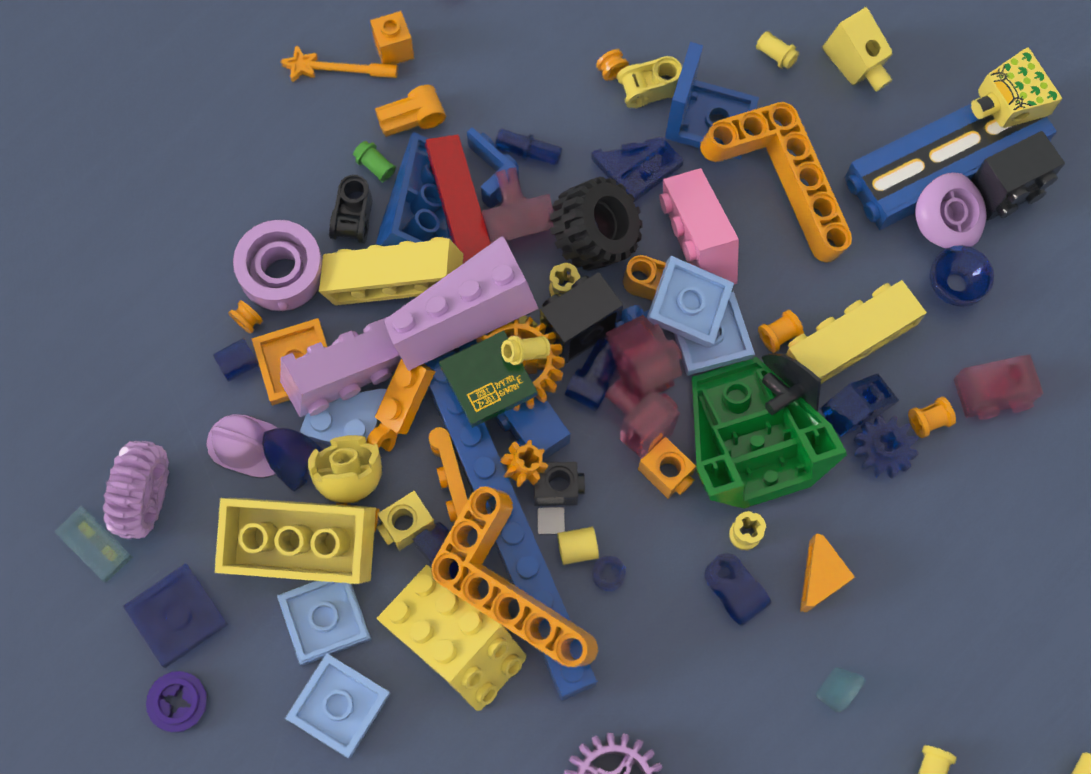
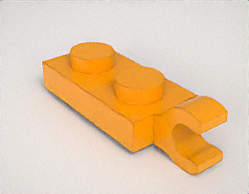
[366,359,436,452]

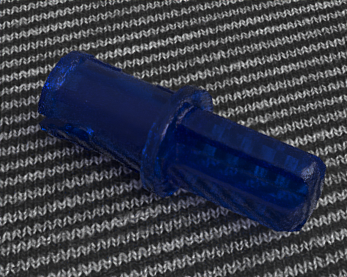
[495,128,562,165]

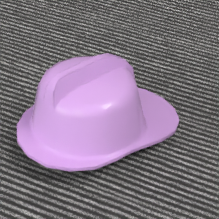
[206,414,290,478]

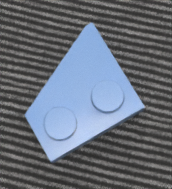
[299,388,387,446]

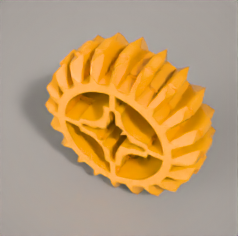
[471,317,565,411]

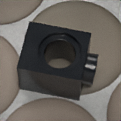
[534,462,585,506]

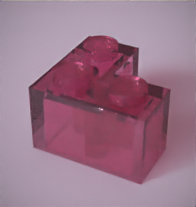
[606,315,682,404]

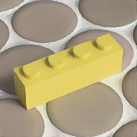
[319,237,463,306]
[786,280,927,384]

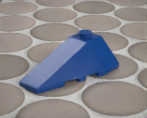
[376,132,452,247]

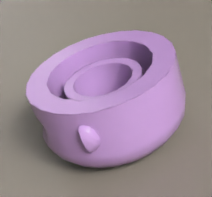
[233,220,323,311]

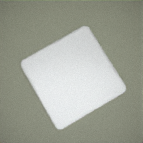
[538,508,565,534]

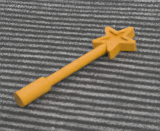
[281,46,398,82]

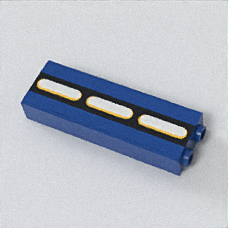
[845,104,1057,230]

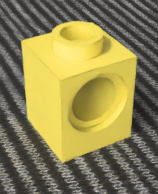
[376,490,436,551]

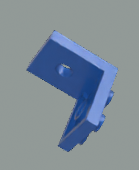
[665,42,759,160]

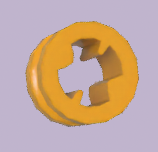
[596,49,629,81]
[228,300,263,334]

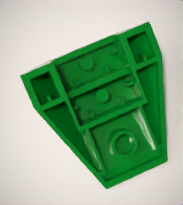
[692,357,847,509]

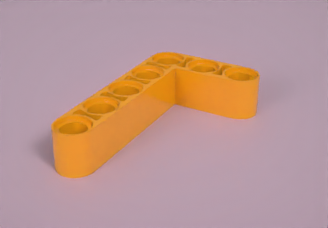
[700,102,852,263]
[431,487,598,667]

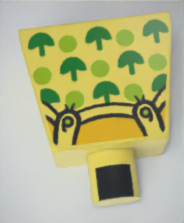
[971,47,1063,128]

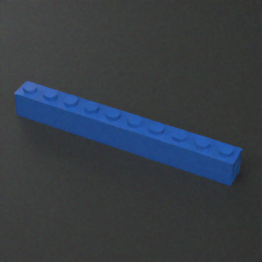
[424,352,597,701]

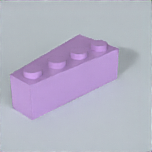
[384,236,539,371]

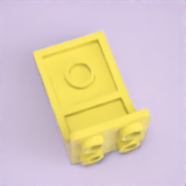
[376,565,526,711]

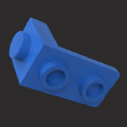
[467,127,519,209]

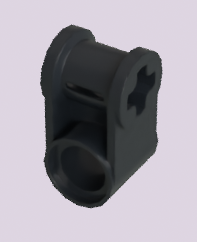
[329,175,372,244]

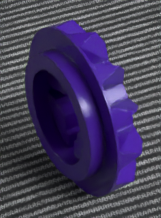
[146,671,208,732]

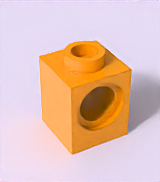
[370,11,414,65]
[638,436,696,499]

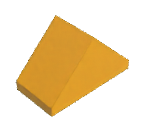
[800,534,855,612]

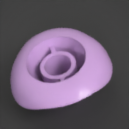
[915,173,986,250]

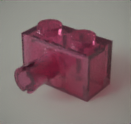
[482,167,554,244]
[953,354,1043,420]
[605,380,680,459]

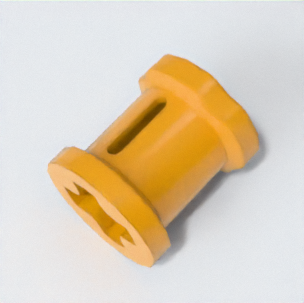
[758,310,804,353]
[908,396,956,438]

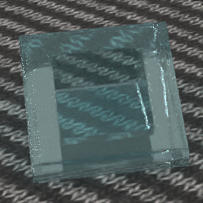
[816,668,865,713]

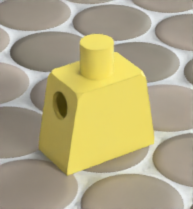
[822,7,892,92]

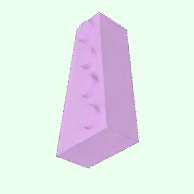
[280,316,401,417]

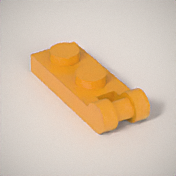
[429,427,468,522]

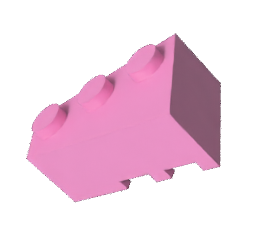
[659,168,739,285]

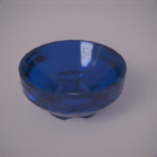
[930,245,994,307]

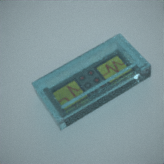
[54,506,133,583]

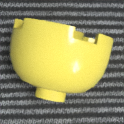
[308,435,382,503]

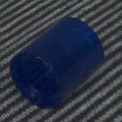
[213,338,259,382]

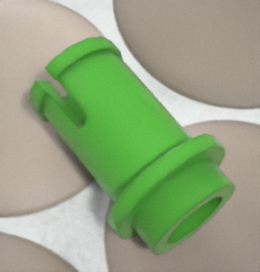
[353,141,396,182]

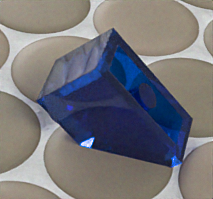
[820,373,899,436]

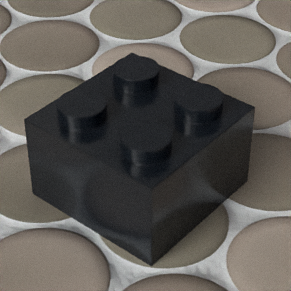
[971,131,1065,221]
[540,272,623,365]

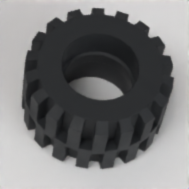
[550,177,643,271]

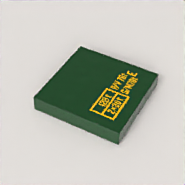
[439,331,538,428]

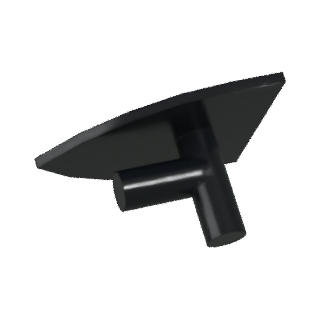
[762,353,821,415]

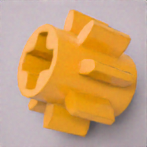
[500,440,548,487]

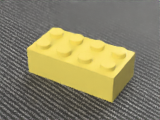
[215,498,376,584]

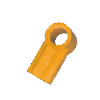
[375,85,446,137]

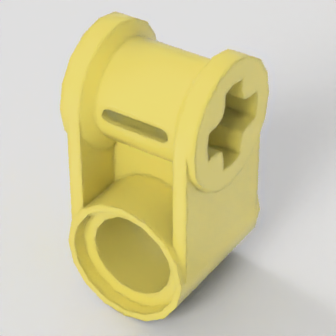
[617,56,682,108]

